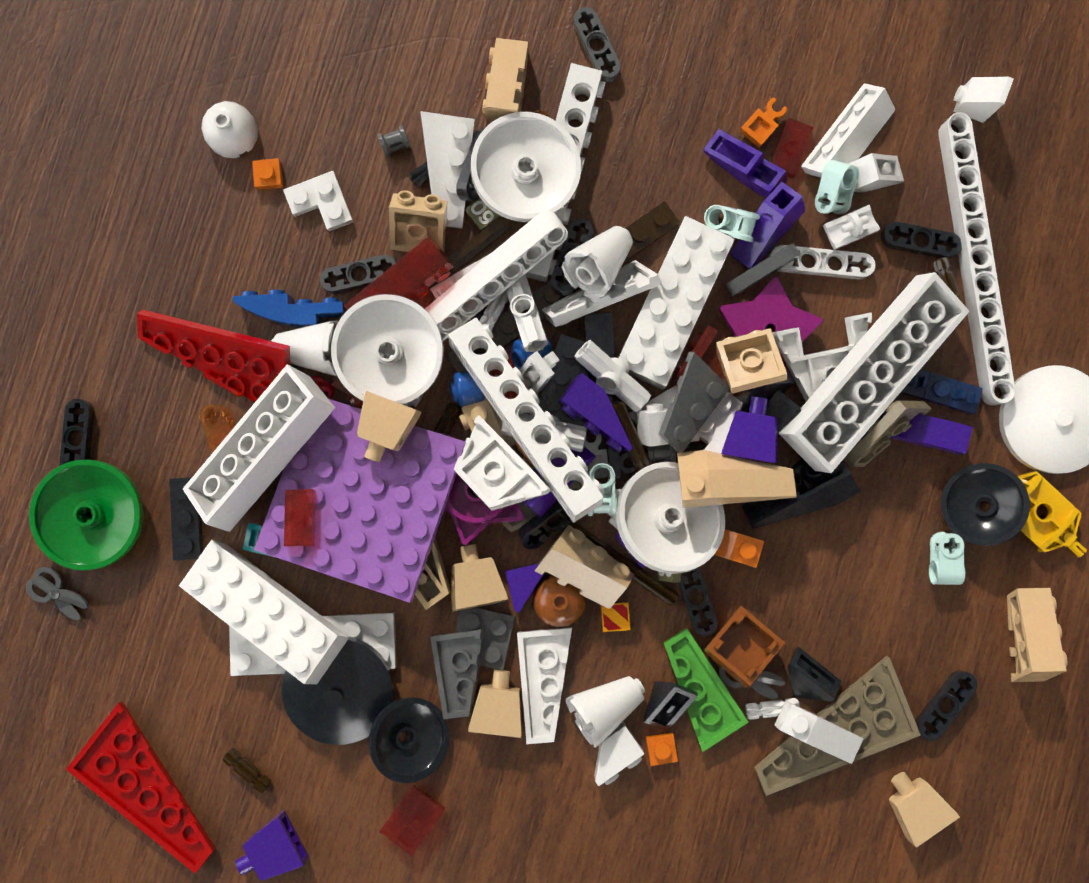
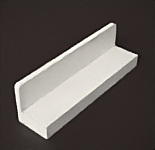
[801,84,895,178]

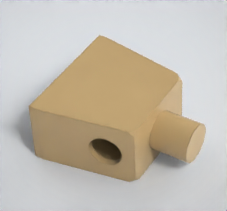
[357,391,421,463]
[451,544,508,612]
[468,670,522,738]
[889,772,960,848]

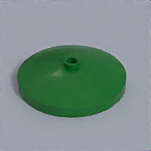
[29,460,144,570]

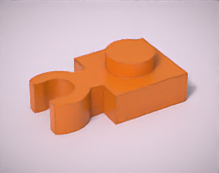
[739,97,787,148]

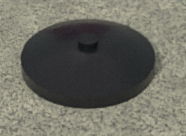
[282,636,394,745]

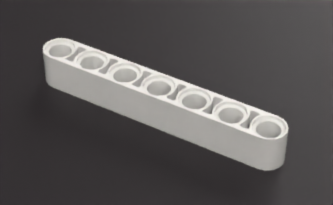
[425,210,568,341]

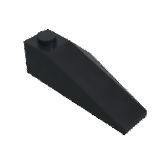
[742,455,861,529]

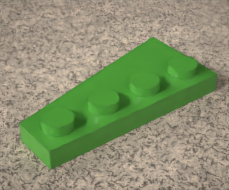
[664,628,748,752]

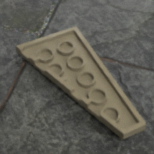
[754,656,921,796]

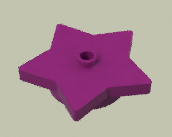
[719,277,823,378]
[444,474,524,546]

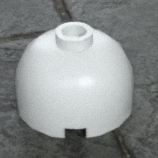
[201,101,258,158]

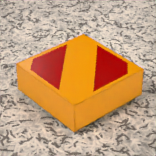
[601,602,630,632]

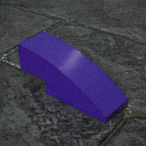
[703,129,787,198]
[879,410,973,455]

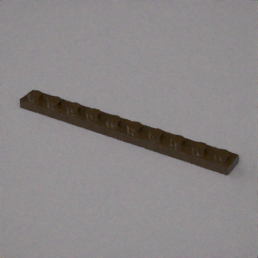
[445,201,680,372]

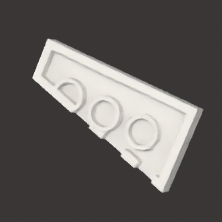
[420,111,475,229]
[542,260,661,327]
[517,627,572,744]

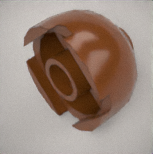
[532,574,587,627]

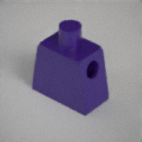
[721,396,778,463]
[235,810,309,880]

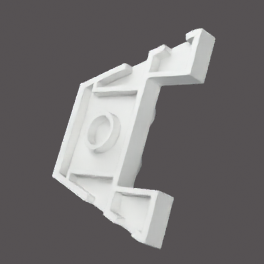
[772,313,872,402]
[629,385,743,453]

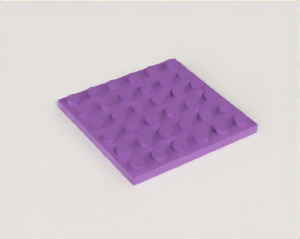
[254,399,465,603]

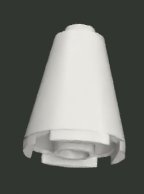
[562,226,633,299]
[271,321,339,375]
[566,676,645,748]

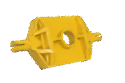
[1018,471,1087,557]

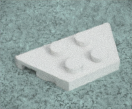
[454,415,551,511]

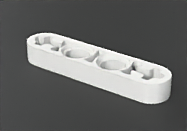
[768,245,875,280]

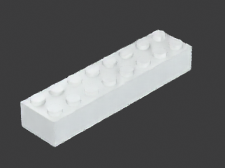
[779,272,970,473]

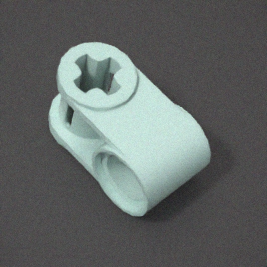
[815,160,859,214]
[704,205,761,242]
[588,463,617,516]
[929,532,965,585]

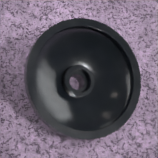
[941,463,1030,546]
[368,697,449,783]

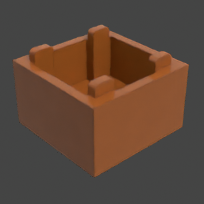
[703,606,785,688]

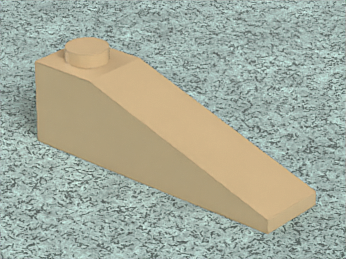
[677,450,797,508]

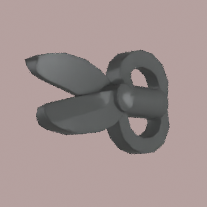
[26,566,89,621]
[718,667,785,699]

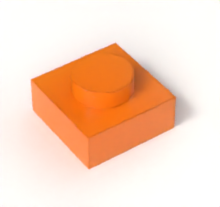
[252,158,283,190]
[645,732,678,766]

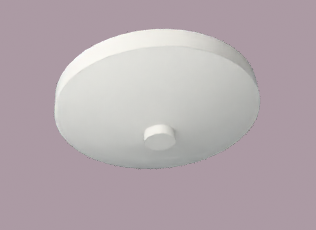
[471,112,581,222]
[331,294,444,404]
[999,365,1089,474]
[616,462,725,574]

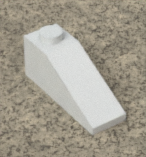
[775,700,864,764]

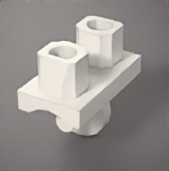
[823,205,880,250]

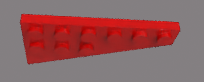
[137,310,290,402]
[66,701,216,873]

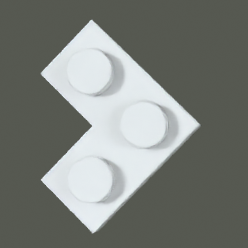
[283,171,353,232]

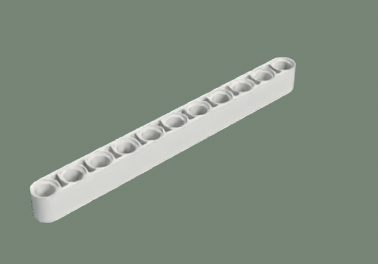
[938,112,1015,406]

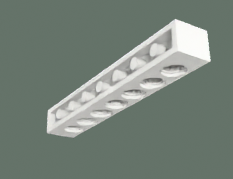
[526,63,606,283]
[448,318,604,523]

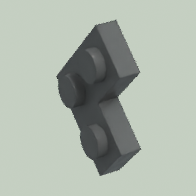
[456,607,515,670]

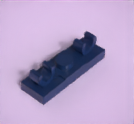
[900,369,983,414]

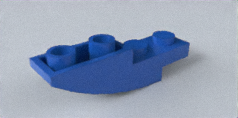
[233,290,347,328]

